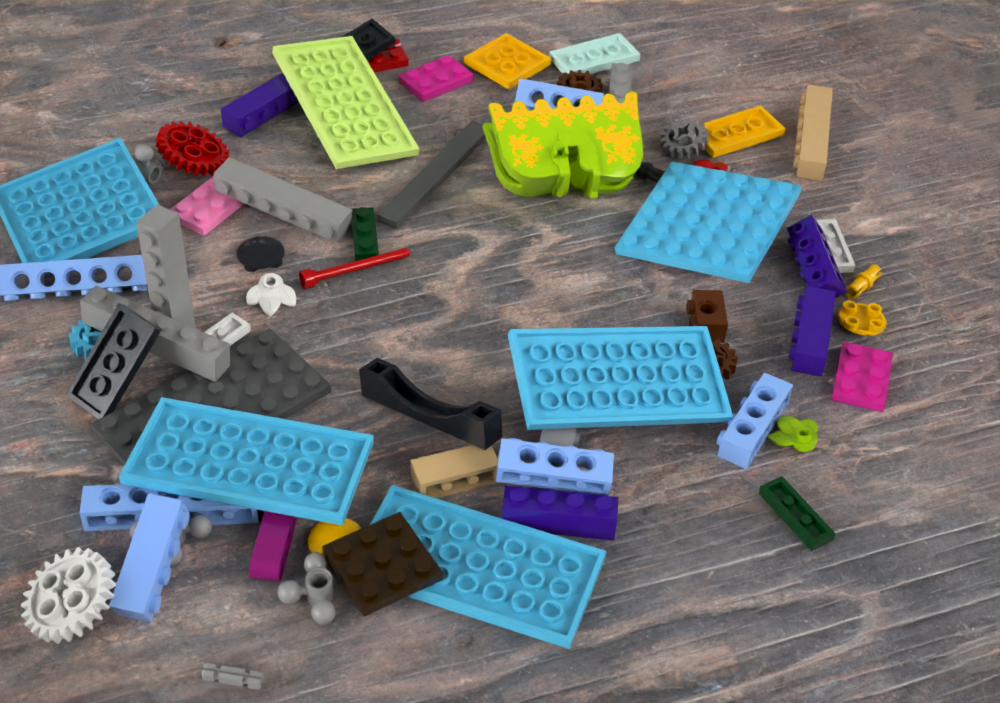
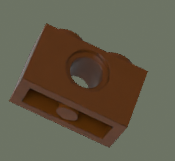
[686,290,728,343]

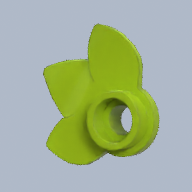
[767,416,818,452]

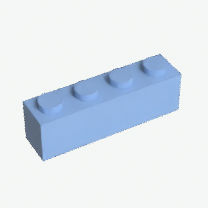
[109,493,190,622]

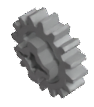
[660,118,709,159]

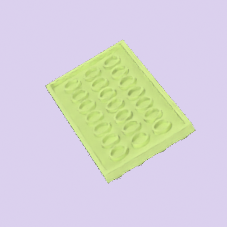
[272,36,419,169]

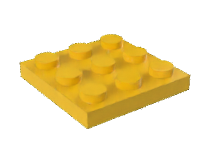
[464,33,551,89]

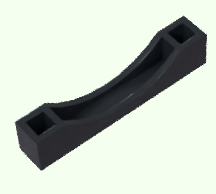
[359,358,502,450]

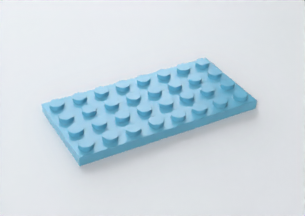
[508,326,733,430]
[119,397,374,525]
[370,485,607,649]

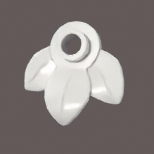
[246,273,296,317]

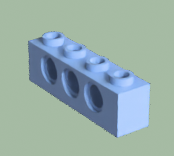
[515,79,604,110]
[716,372,793,469]
[496,438,614,495]

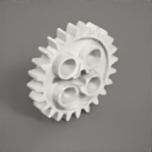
[21,547,116,644]

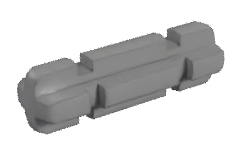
[202,662,264,689]

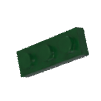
[350,207,379,261]
[759,476,836,551]

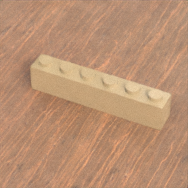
[793,84,833,181]

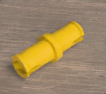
[845,264,882,300]

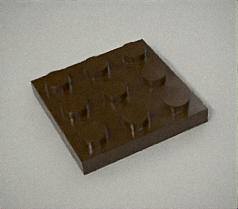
[322,512,443,617]

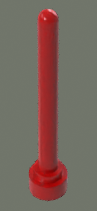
[299,248,410,290]

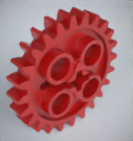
[155,121,230,177]

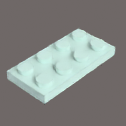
[549,33,640,74]

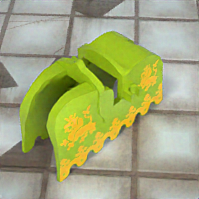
[482,91,643,199]

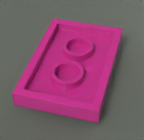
[398,55,474,102]
[831,341,893,412]

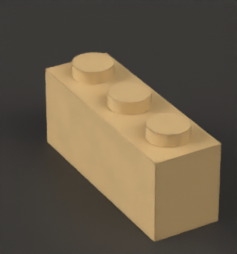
[410,445,500,498]

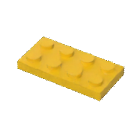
[696,105,786,158]

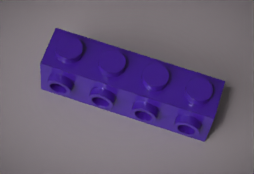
[221,73,299,137]
[787,214,847,298]
[788,286,836,377]
[502,485,619,540]

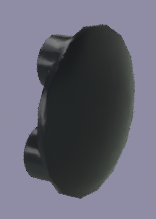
[237,236,285,272]

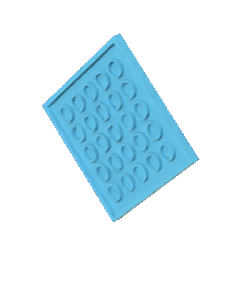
[0,137,159,276]
[615,162,801,283]

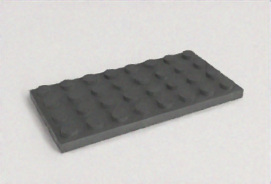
[90,328,332,466]

